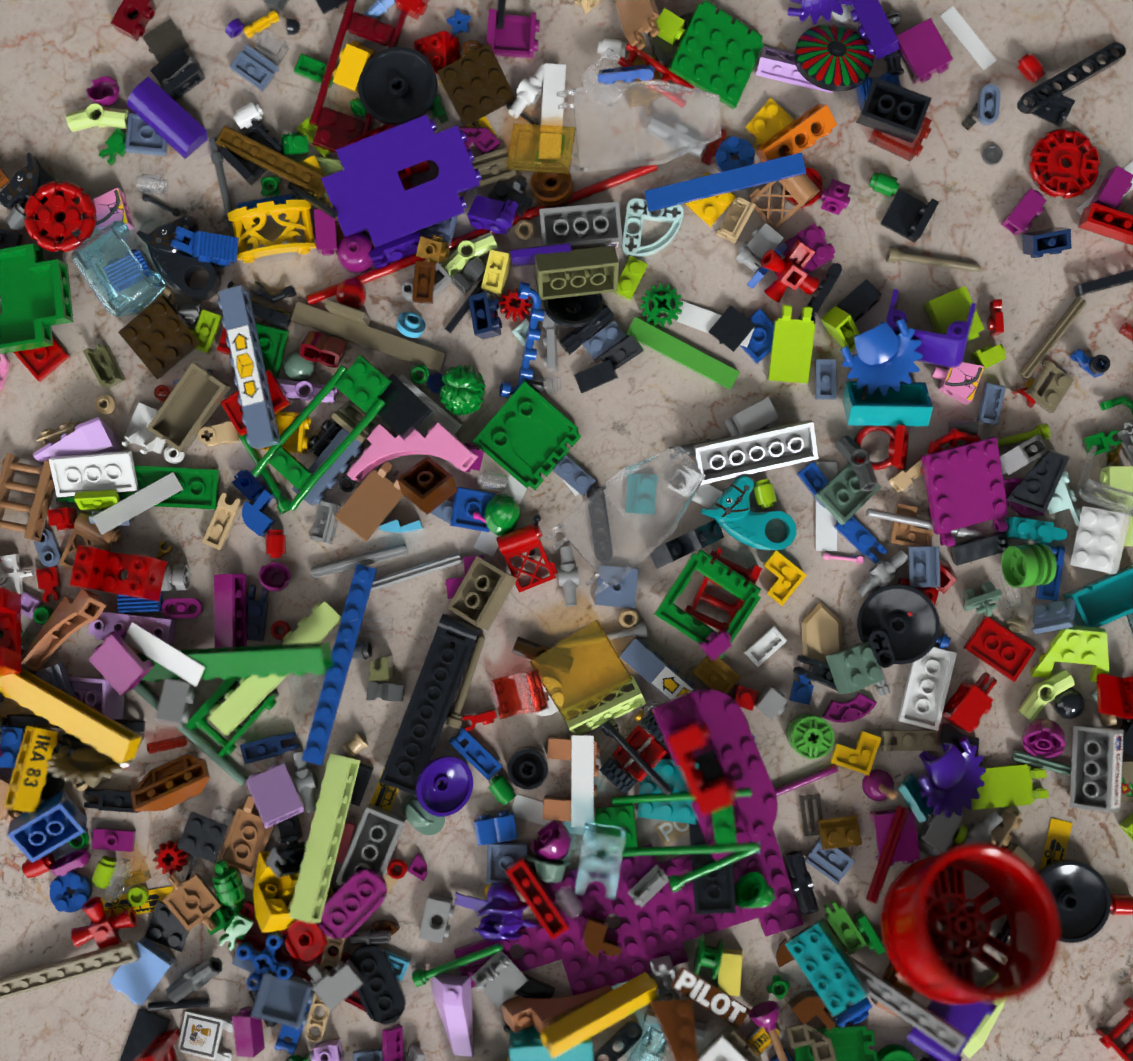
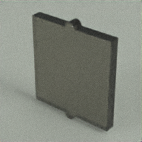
[142,18,189,63]

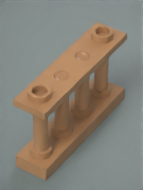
[0,453,55,542]

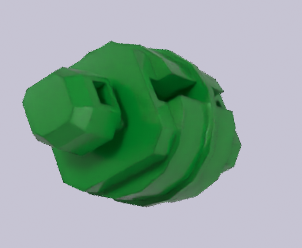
[212,859,246,913]

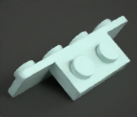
[1047,449,1082,526]

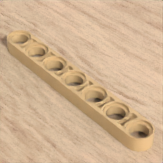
[305,936,346,1042]

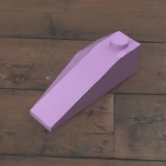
[33,417,120,465]
[432,974,474,1057]

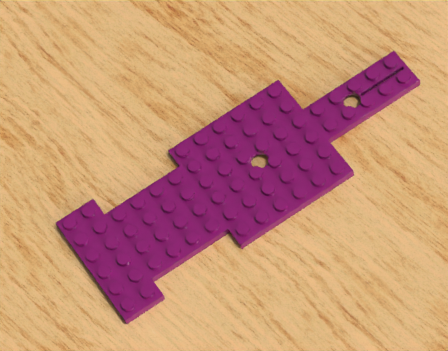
[454,827,804,995]

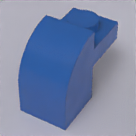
[242,490,275,537]

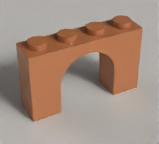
[542,736,600,822]

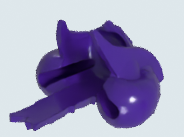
[454,882,537,942]

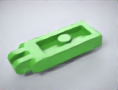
[823,900,867,955]

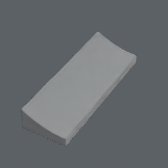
[694,420,818,485]

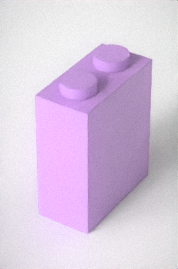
[246,764,304,829]

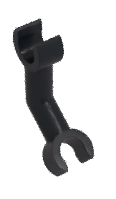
[250,282,297,303]

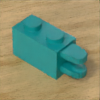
[1004,517,1067,543]

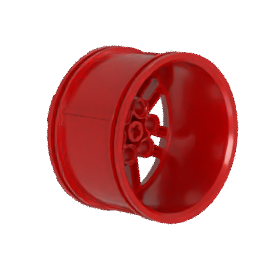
[881,844,1060,1005]

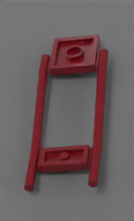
[309,0,407,154]

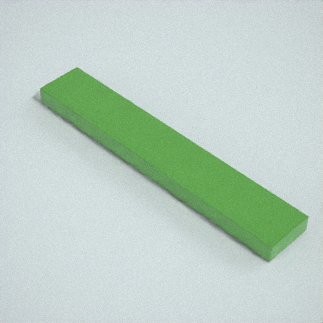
[626,317,740,390]

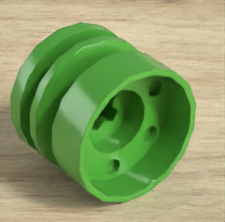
[1001,543,1057,588]
[786,713,834,759]

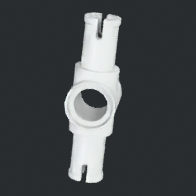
[508,64,544,119]

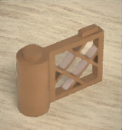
[749,174,820,231]
[58,511,122,571]

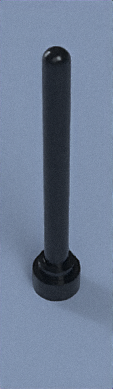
[601,719,672,795]

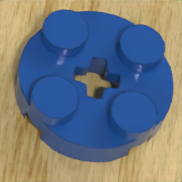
[715,136,755,172]
[49,870,92,913]

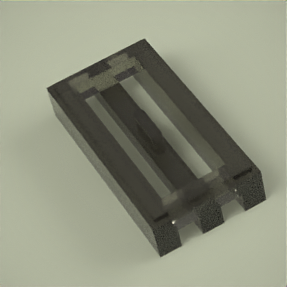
[799,793,823,837]

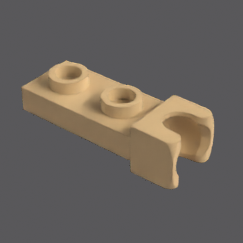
[888,451,928,492]
[202,492,244,550]

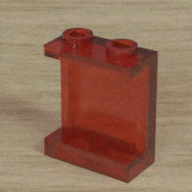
[490,669,548,719]

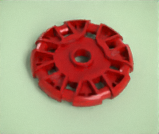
[1029,128,1100,199]
[24,181,97,252]

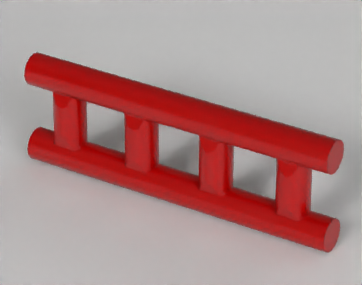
[617,43,694,108]

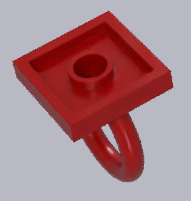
[854,425,910,471]

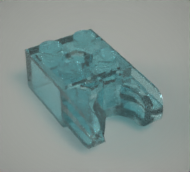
[575,822,625,900]

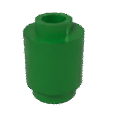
[868,171,900,197]
[488,774,517,805]

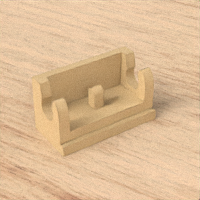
[716,197,756,244]

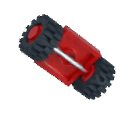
[599,711,667,794]

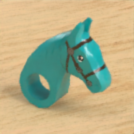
[701,475,797,550]

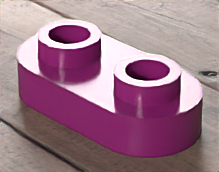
[161,598,203,618]
[50,848,91,876]

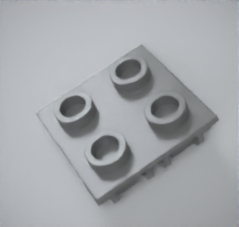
[471,950,528,1007]

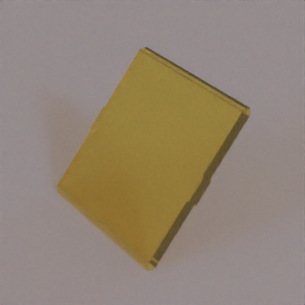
[529,620,632,722]

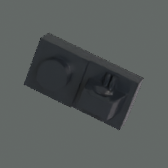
[600,334,644,370]

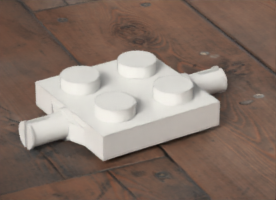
[0,554,35,594]

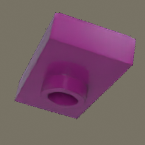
[92,827,136,852]
[382,1024,404,1061]

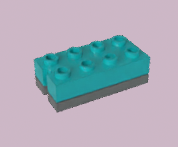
[785,918,871,1017]

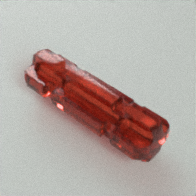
[701,128,727,166]
[147,735,187,754]

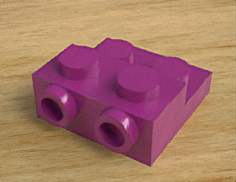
[783,223,835,274]

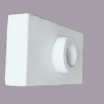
[744,626,787,667]

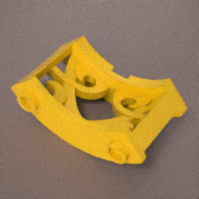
[227,200,316,263]

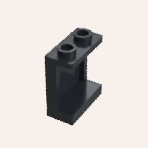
[219,120,283,185]

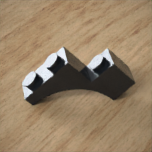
[649,520,724,569]

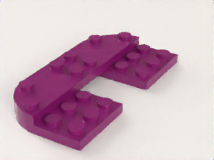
[651,689,778,860]

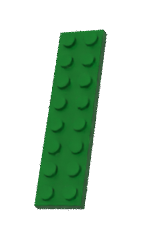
[56,465,220,510]

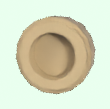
[155,285,176,305]

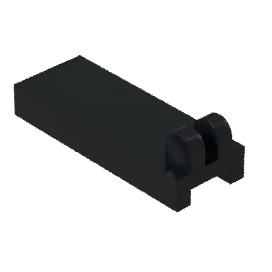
[951,531,1009,566]

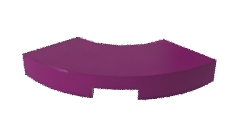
[822,692,877,723]

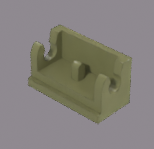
[83,344,126,389]
[368,655,394,681]

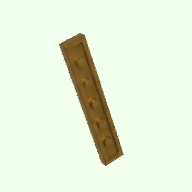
[215,125,326,197]

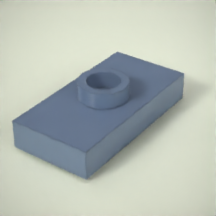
[977,382,1006,426]

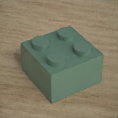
[826,641,884,694]

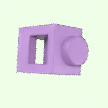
[311,1038,344,1061]

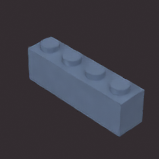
[291,428,364,506]

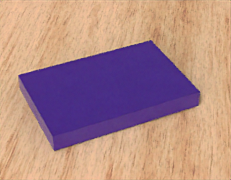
[510,243,571,267]

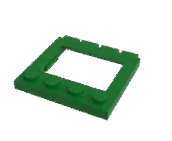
[654,549,761,658]

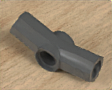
[835,435,879,491]
[166,956,223,1003]

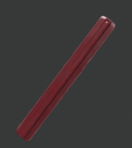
[866,805,909,904]

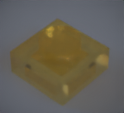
[124,869,151,887]

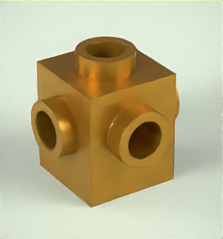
[416,234,450,263]

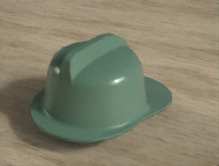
[402,794,445,835]
[524,855,571,883]

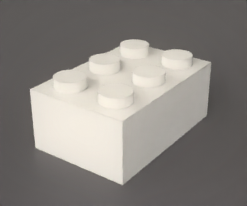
[1070,506,1131,574]

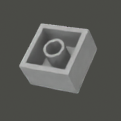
[155,679,195,728]

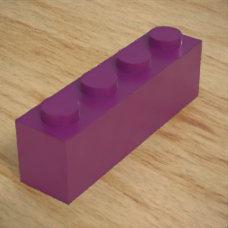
[214,574,247,648]

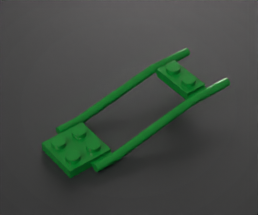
[251,355,392,511]
[594,787,759,857]

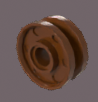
[531,163,574,208]

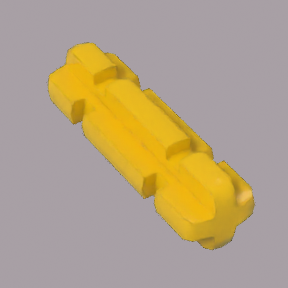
[243,10,280,38]

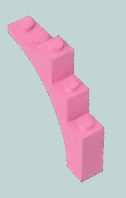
[347,423,478,483]

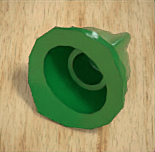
[485,493,520,536]
[734,872,775,908]

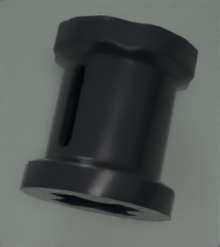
[884,52,904,76]

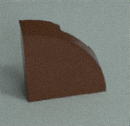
[371,920,400,936]
[776,939,794,968]

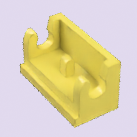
[481,250,512,297]
[718,949,743,997]

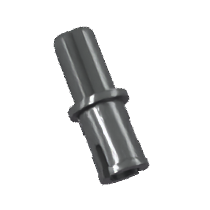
[350,929,391,945]

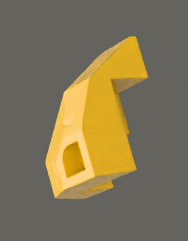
[253,852,334,932]

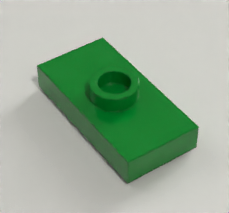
[294,53,336,88]

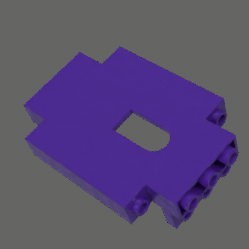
[321,115,482,248]

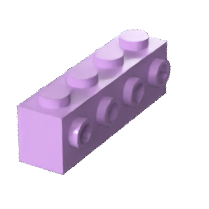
[88,611,177,644]

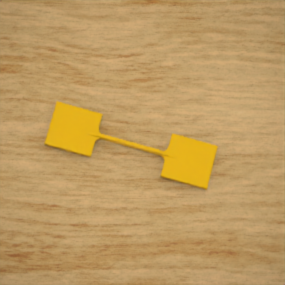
[684,98,795,227]

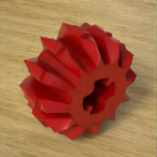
[499,288,532,322]
[153,840,189,875]

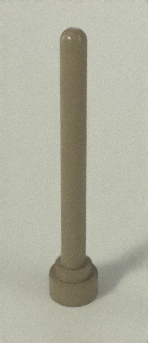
[886,246,981,272]
[445,635,485,729]

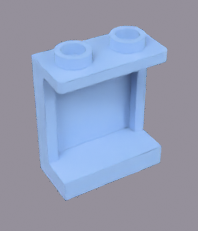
[109,937,176,1006]

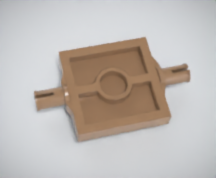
[163,873,222,932]

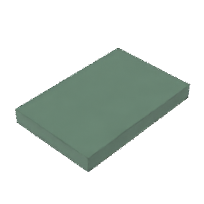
[815,461,881,525]

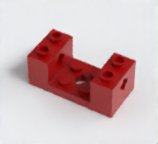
[69,545,167,601]
[0,588,21,676]
[666,718,737,816]

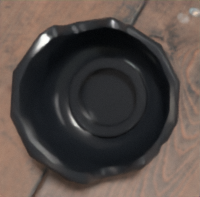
[1053,687,1085,719]

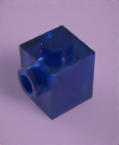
[232,469,267,501]

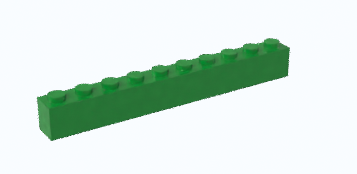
[138,642,333,683]

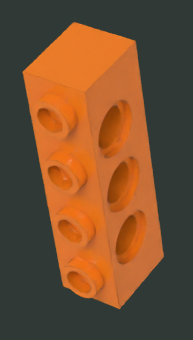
[755,103,837,162]

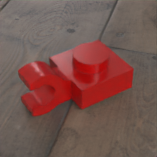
[462,709,498,731]

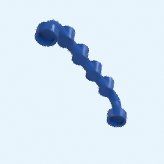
[499,282,545,398]

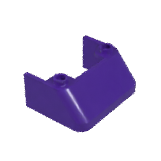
[886,289,976,368]

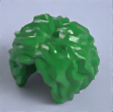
[440,365,486,416]

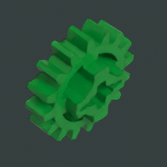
[640,283,683,328]

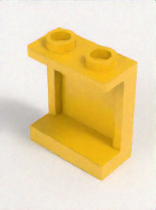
[255,411,311,454]

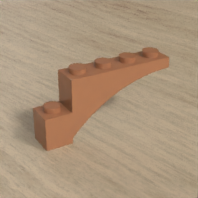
[21,588,106,672]
[502,985,613,1034]

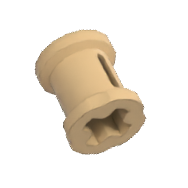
[342,732,369,758]

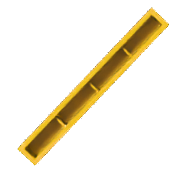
[0,667,142,763]

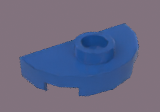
[834,997,872,1027]

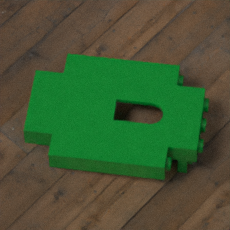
[0,244,74,354]

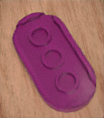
[319,869,387,939]

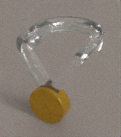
[634,698,663,722]

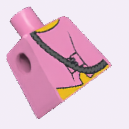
[82,188,135,233]
[931,362,984,405]

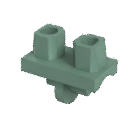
[963,582,1003,617]

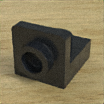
[278,814,303,844]

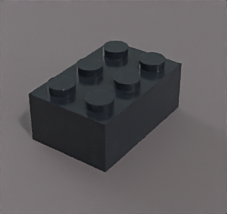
[856,77,932,143]

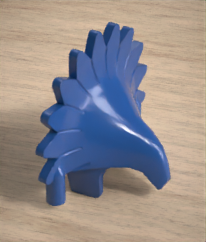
[840,318,923,396]

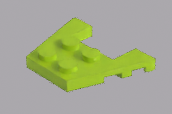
[1030,625,1110,683]

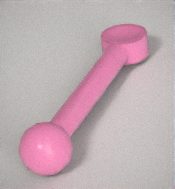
[823,552,864,564]

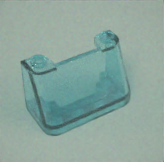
[71,221,167,317]

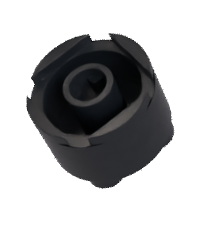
[507,746,548,790]

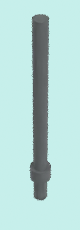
[209,138,234,237]

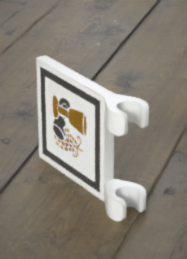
[177,1010,234,1061]

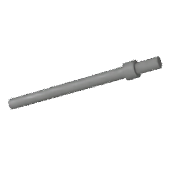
[866,508,980,538]

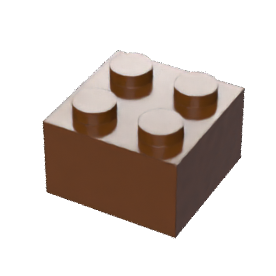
[397,456,458,515]

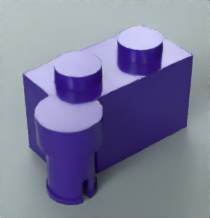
[467,195,518,235]

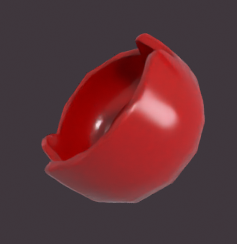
[336,278,366,310]

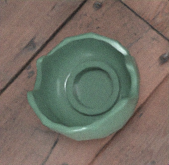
[284,351,314,381]

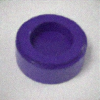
[225,18,245,38]

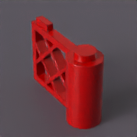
[496,523,558,593]

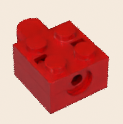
[942,672,997,732]

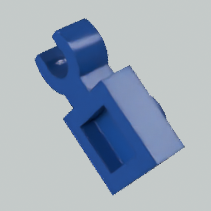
[1069,349,1104,378]
[789,674,814,705]

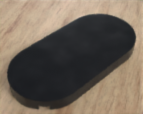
[350,944,406,1025]

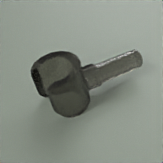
[961,103,978,131]

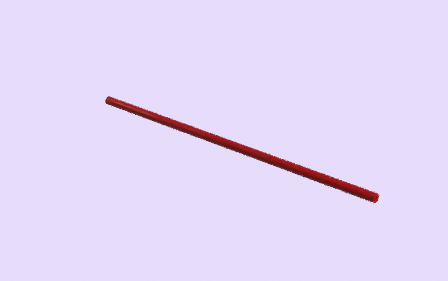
[306,160,658,305]

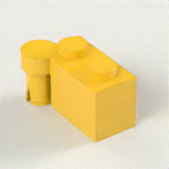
[333,40,376,94]

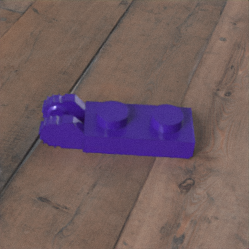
[369,232,421,268]

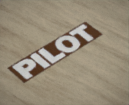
[671,967,751,1029]

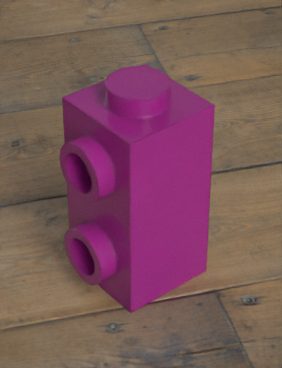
[1089,165,1133,210]
[1001,189,1047,236]
[314,209,338,256]
[232,1006,265,1058]

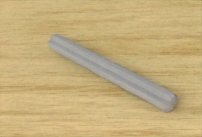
[311,543,408,578]
[371,553,462,591]

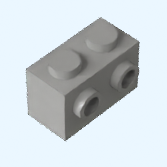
[754,685,788,720]

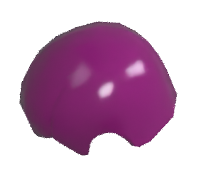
[86,76,120,106]
[258,561,291,592]

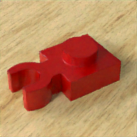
[987,299,1004,336]
[36,566,61,602]

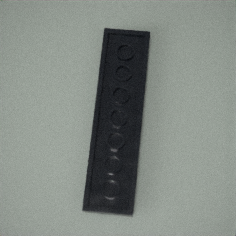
[689,749,736,914]

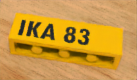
[3,726,58,813]

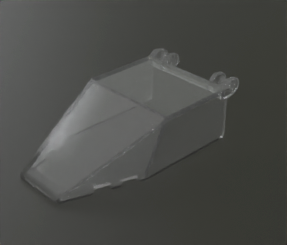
[557,80,721,172]
[545,446,705,595]

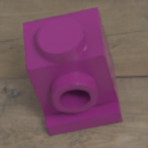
[698,630,733,661]

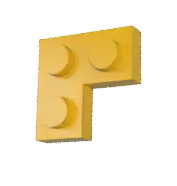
[763,550,807,606]
[829,730,881,776]

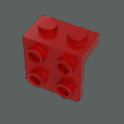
[414,30,460,74]
[1096,673,1133,719]

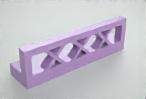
[756,46,833,93]

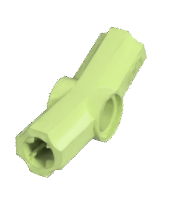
[66,103,130,132]
[441,232,498,278]
[1017,669,1075,721]

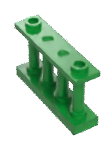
[185,676,279,757]

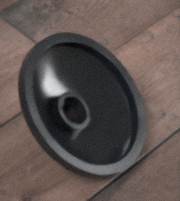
[544,293,603,327]

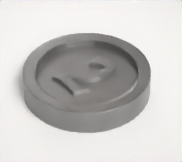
[982,145,1003,165]

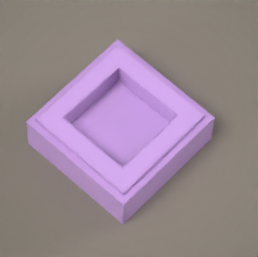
[21,591,43,618]

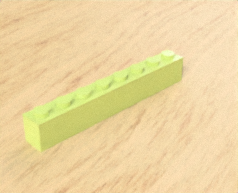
[208,601,342,735]
[289,754,361,923]

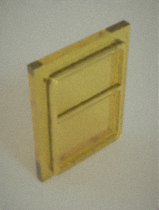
[507,123,576,174]

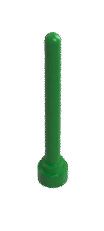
[238,434,292,514]
[668,844,761,892]
[412,943,503,987]

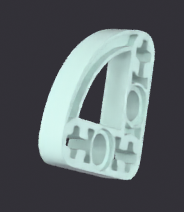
[622,198,684,257]

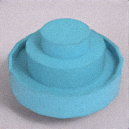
[396,312,426,338]

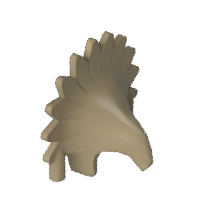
[47,745,130,788]

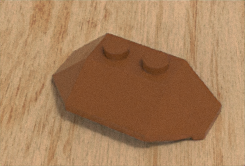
[131,754,210,812]

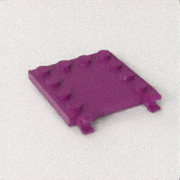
[921,437,1009,547]

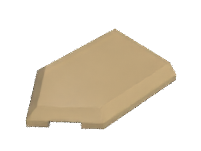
[801,602,842,662]

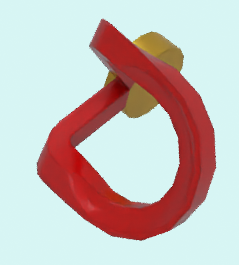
[1011,378,1035,408]

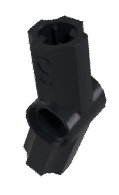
[785,850,819,915]

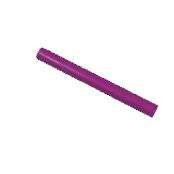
[775,764,838,796]

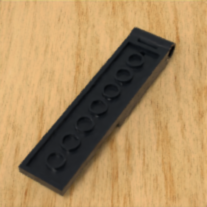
[379,613,480,796]

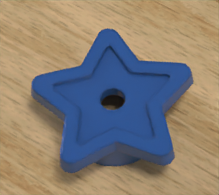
[446,9,471,35]

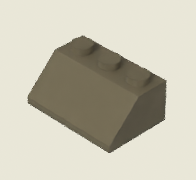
[448,556,517,630]

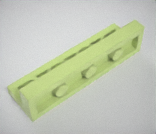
[561,676,646,735]

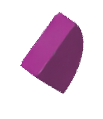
[407,853,428,881]

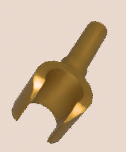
[1106,444,1123,466]
[155,541,172,560]

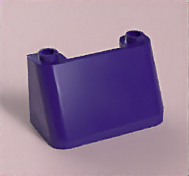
[906,971,997,1061]

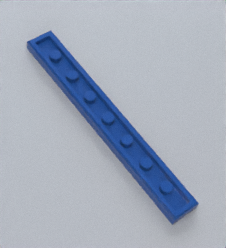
[644,152,806,212]

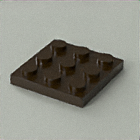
[436,43,516,127]
[118,295,203,379]

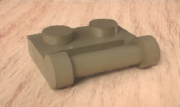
[1025,360,1074,413]

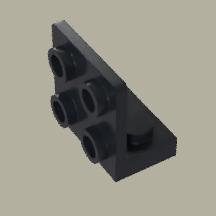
[151,47,206,101]
[880,190,939,243]

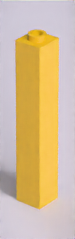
[541,972,658,1058]

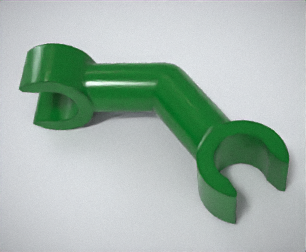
[1099,395,1133,414]

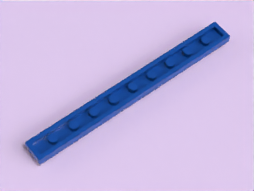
[302,564,377,765]

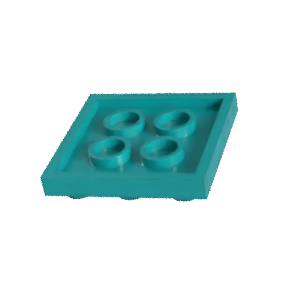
[638,758,701,825]

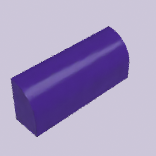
[127,77,208,159]

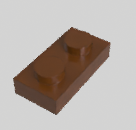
[412,261,437,304]

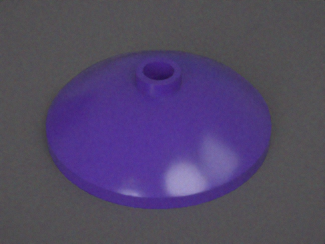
[416,756,473,817]

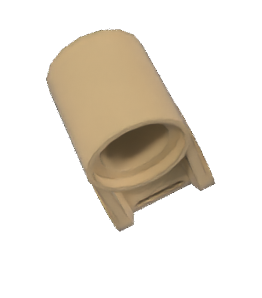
[198,421,239,446]

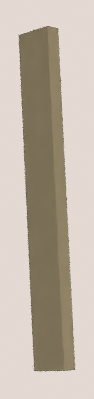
[291,301,447,373]
[0,940,141,1000]

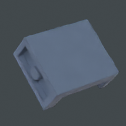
[251,974,315,1029]

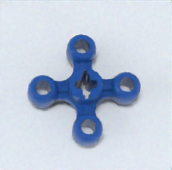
[236,931,294,990]

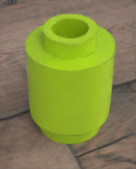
[753,479,777,509]
[92,856,118,888]

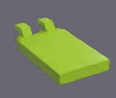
[768,304,816,384]
[970,763,1049,810]

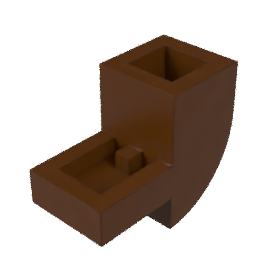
[583,915,622,958]
[788,990,836,1030]

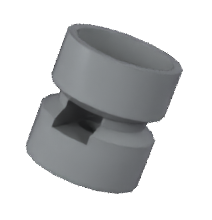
[161,565,191,591]

